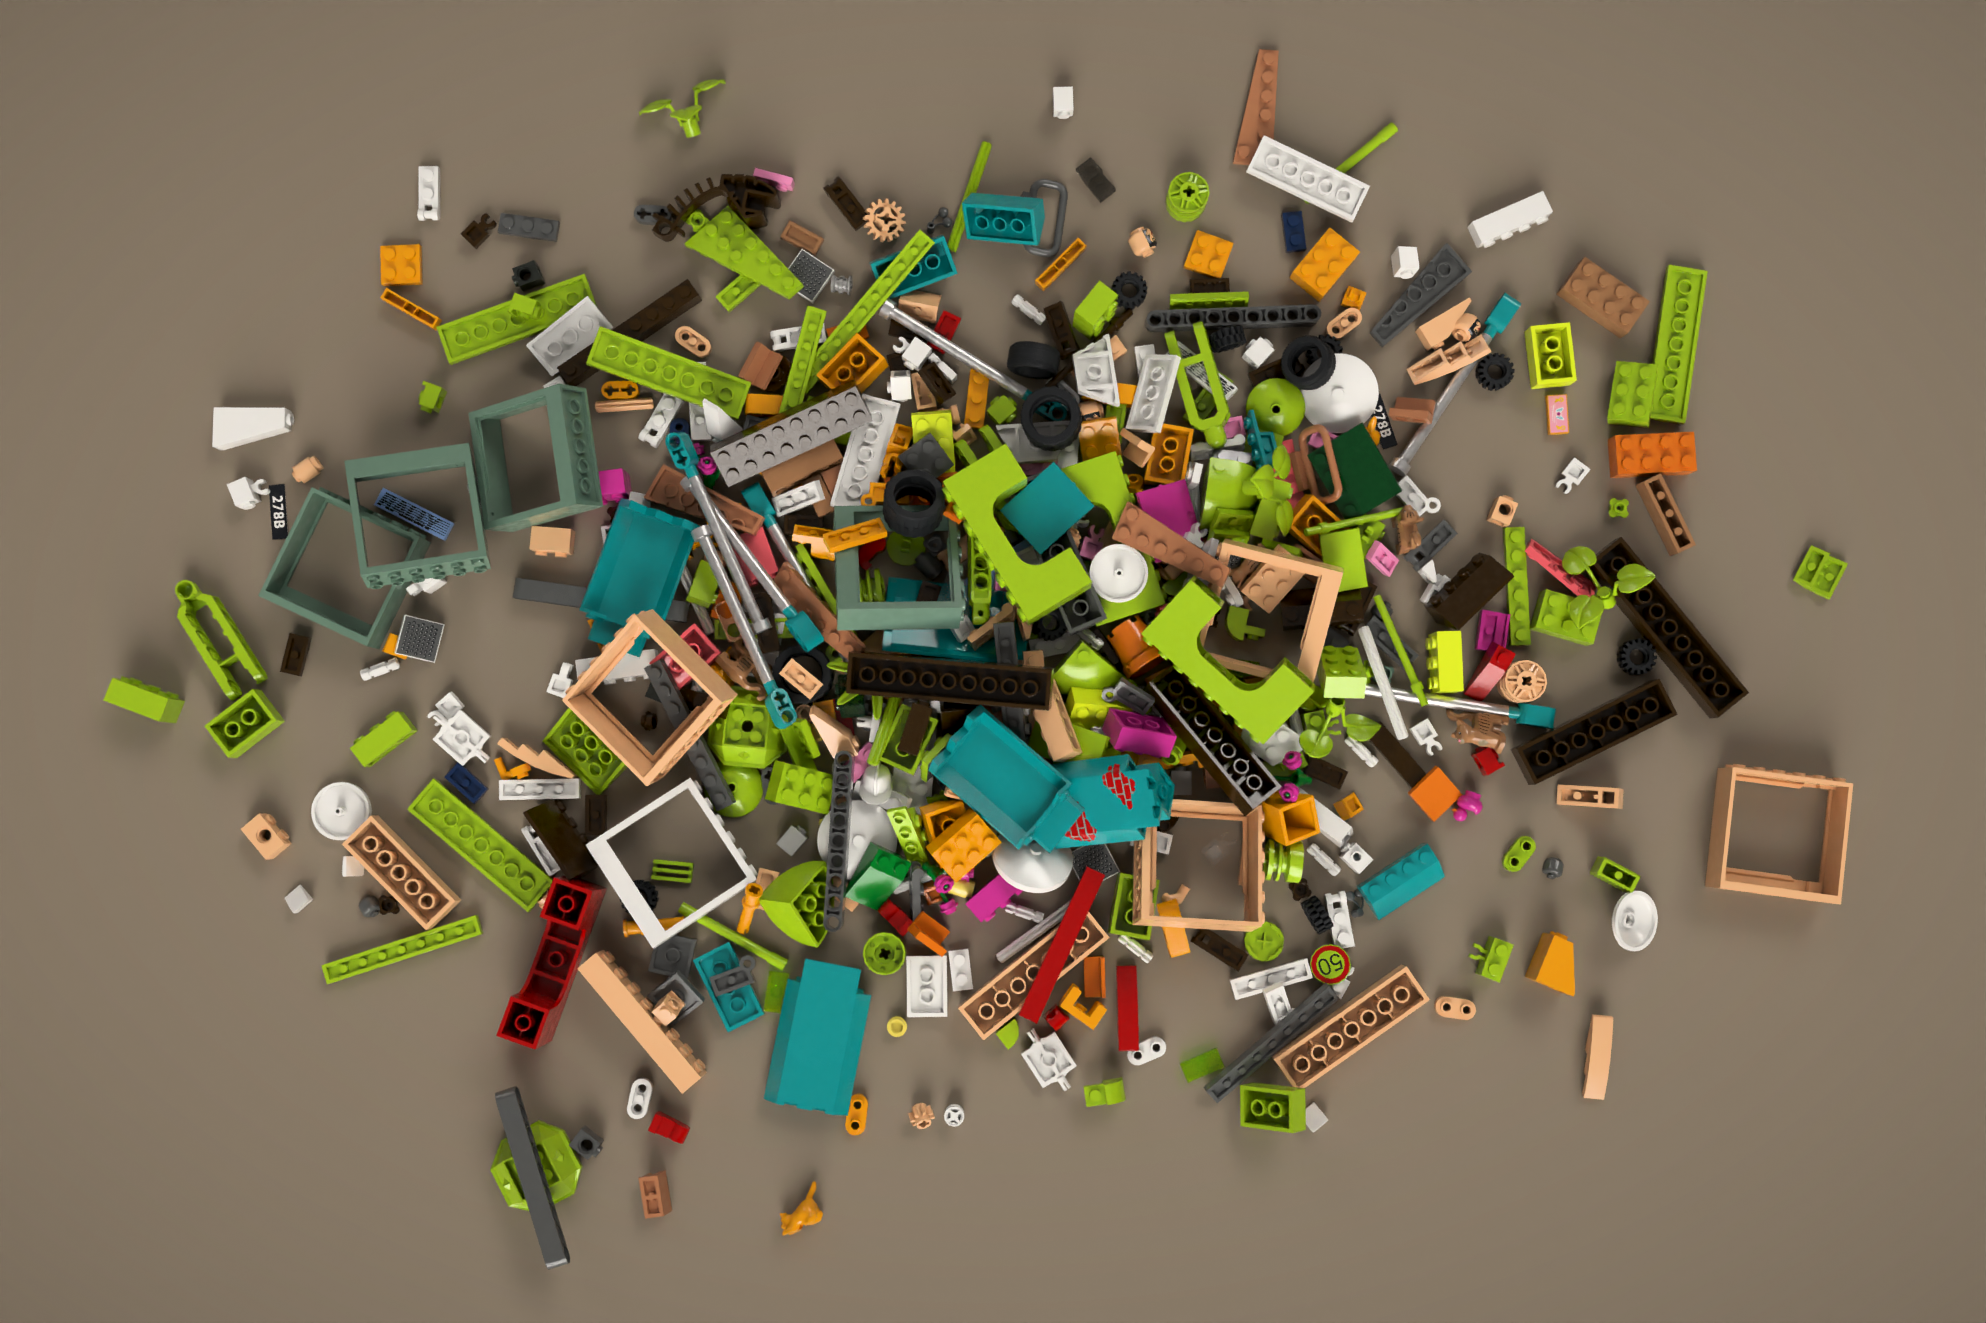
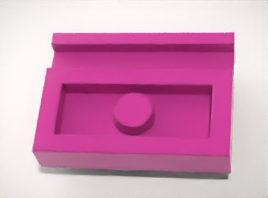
[1475,610,1511,651]

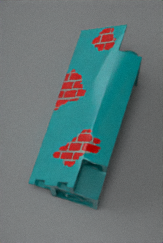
[1033,754,1175,849]

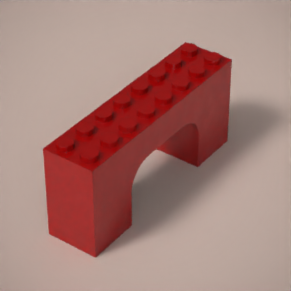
[496,876,607,1050]

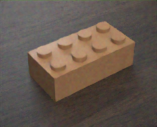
[1556,257,1650,339]

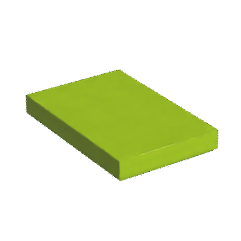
[1318,527,1368,592]

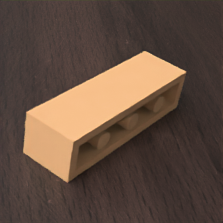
[1034,679,1083,763]

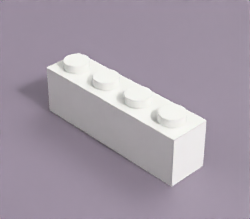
[1467,191,1553,248]
[575,649,658,685]

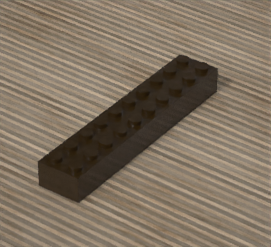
[1589,537,1749,718]
[846,651,1054,711]

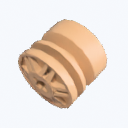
[1496,660,1547,704]

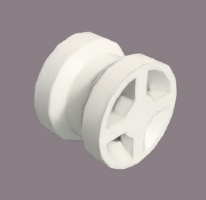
[944,1104,964,1127]

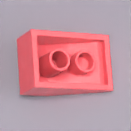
[650,623,722,690]

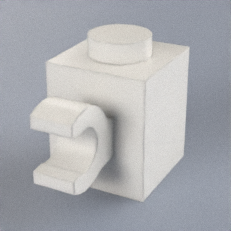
[893,337,932,371]
[227,477,270,510]
[406,578,447,596]

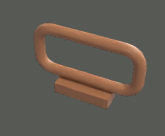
[1289,424,1342,505]

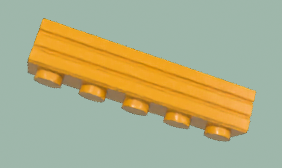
[1035,238,1087,292]
[380,287,442,331]

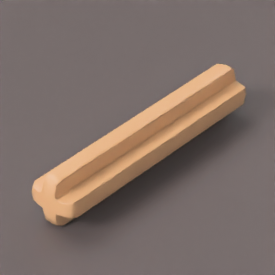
[595,397,654,413]

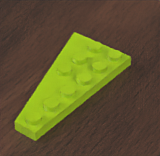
[684,206,804,300]

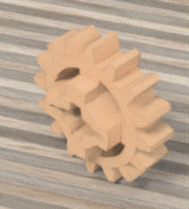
[863,198,906,243]

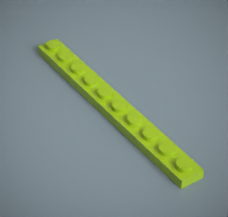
[805,230,935,394]

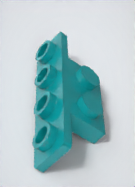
[1243,410,1277,471]

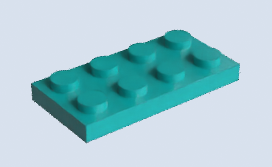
[693,941,765,1032]

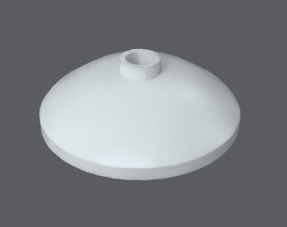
[1612,890,1658,951]

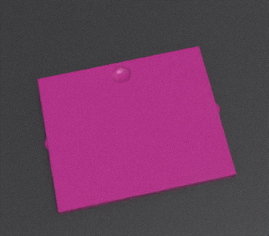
[1135,479,1204,563]

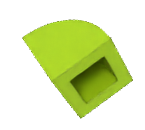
[996,1017,1019,1050]

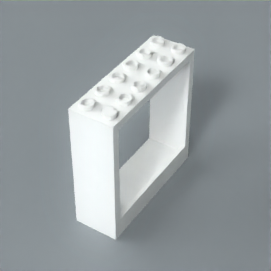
[586,778,758,949]

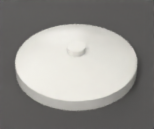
[1299,353,1379,433]
[817,799,897,880]
[992,834,1073,893]

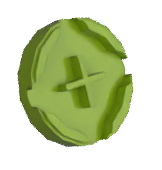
[1244,921,1284,961]

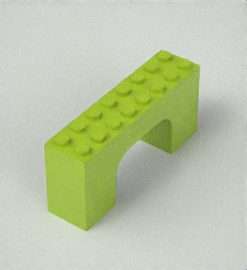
[942,443,1092,626]
[1061,451,1167,627]
[1141,575,1315,744]

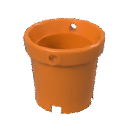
[1107,615,1164,680]

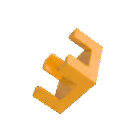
[1059,983,1107,1030]

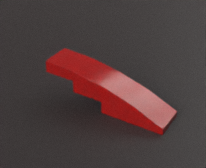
[1116,966,1139,1051]

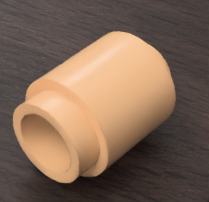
[292,456,324,484]

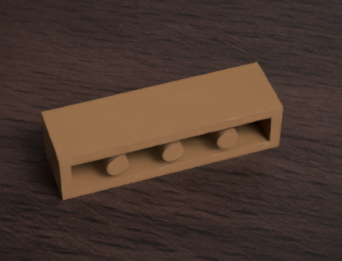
[761,439,843,497]
[1635,474,1696,556]

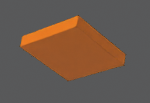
[1408,765,1462,822]

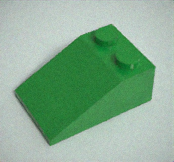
[846,842,912,910]

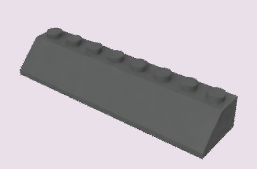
[1011,471,1107,636]

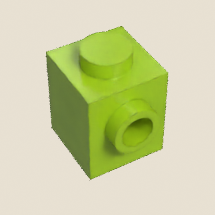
[986,395,1017,425]

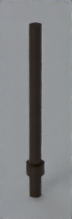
[1045,308,1133,387]

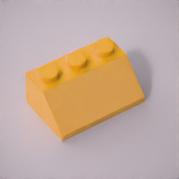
[919,800,966,869]

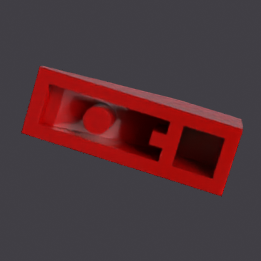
[1463,641,1516,701]

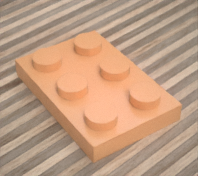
[1239,544,1305,614]

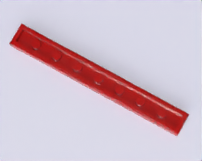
[1018,866,1105,1024]

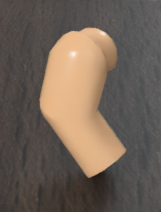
[1161,884,1190,905]

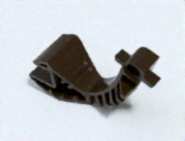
[652,174,781,242]

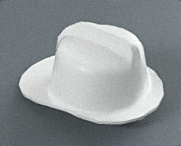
[859,761,893,805]

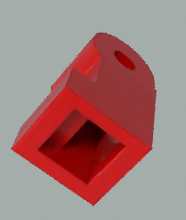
[858,538,887,571]
[878,898,913,937]
[1043,1004,1070,1031]
[648,1111,690,1144]

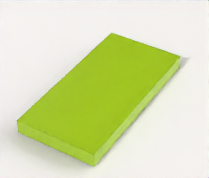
[1028,721,1110,762]

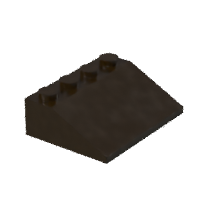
[523,799,599,881]

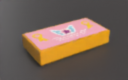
[1545,394,1569,435]

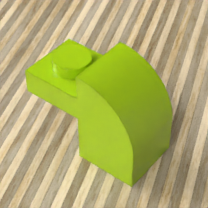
[1225,606,1266,642]
[1083,1077,1126,1107]

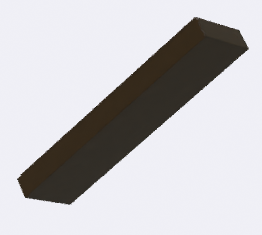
[1369,721,1426,789]

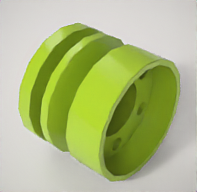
[1165,172,1210,222]
[859,568,886,602]
[1263,838,1304,883]
[863,932,906,975]

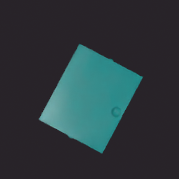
[1000,462,1094,555]

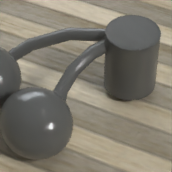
[927,207,952,234]
[1346,889,1364,918]

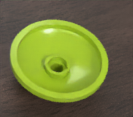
[1246,378,1305,436]
[704,761,763,818]

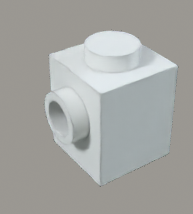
[1052,86,1074,119]
[1391,246,1419,279]
[1242,336,1274,370]
[887,370,912,402]
[1339,842,1373,874]

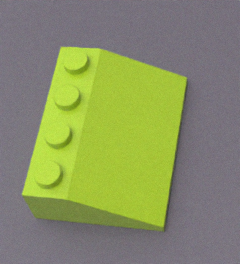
[543,708,627,795]

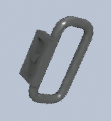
[1020,179,1068,257]

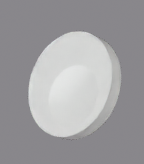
[1089,544,1148,603]
[311,782,372,840]

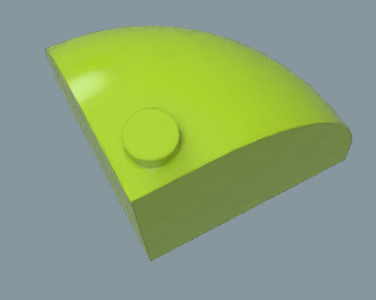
[1199,457,1258,532]
[1054,638,1125,696]
[759,861,835,947]

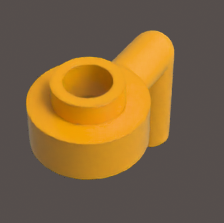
[1127,474,1144,494]
[494,757,531,780]

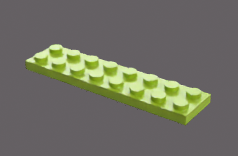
[1650,265,1708,425]
[436,274,598,365]
[586,326,751,420]
[407,778,553,912]

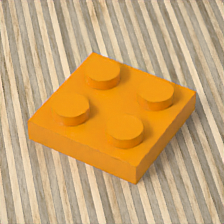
[1183,230,1234,278]
[380,244,423,286]
[1079,416,1122,461]

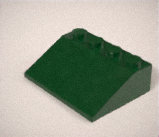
[1307,422,1402,520]

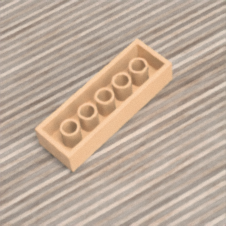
[342,815,461,930]

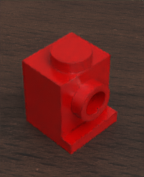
[1471,746,1505,776]

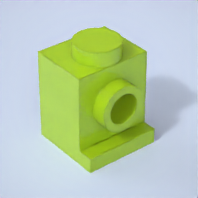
[508,293,542,320]
[419,381,447,414]

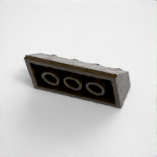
[1424,553,1514,631]
[1280,588,1364,631]

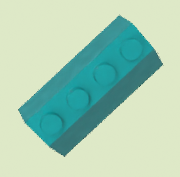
[962,193,1045,246]
[869,235,958,299]
[1356,843,1445,920]

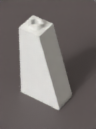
[212,407,294,450]
[1294,784,1354,849]

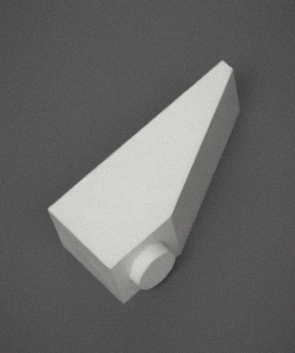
[702,398,743,443]

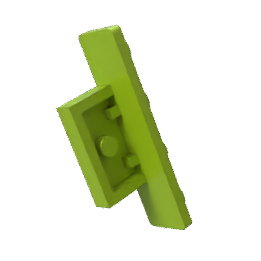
[779,707,820,770]
[887,806,930,867]

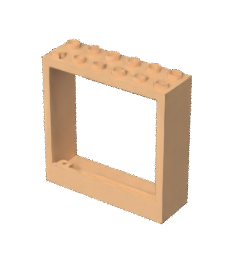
[1200,538,1344,683]
[562,609,738,786]
[1705,764,1853,905]
[1132,799,1265,932]

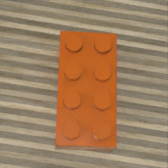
[1608,432,1697,478]

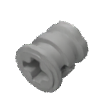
[831,275,853,295]

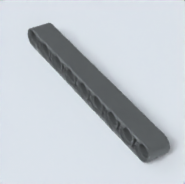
[1145,305,1321,332]
[512,578,690,623]
[823,751,855,932]
[495,1086,570,1270]

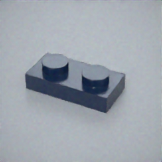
[1281,211,1306,253]
[445,762,489,804]

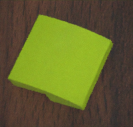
[1207,508,1255,544]
[1793,545,1848,600]

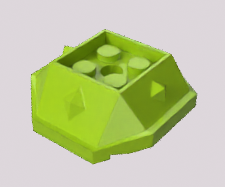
[707,686,788,769]
[490,1120,583,1211]

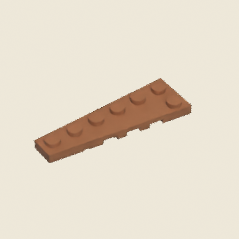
[1233,49,1279,165]
[644,464,765,536]
[1112,502,1231,588]
[773,561,866,659]

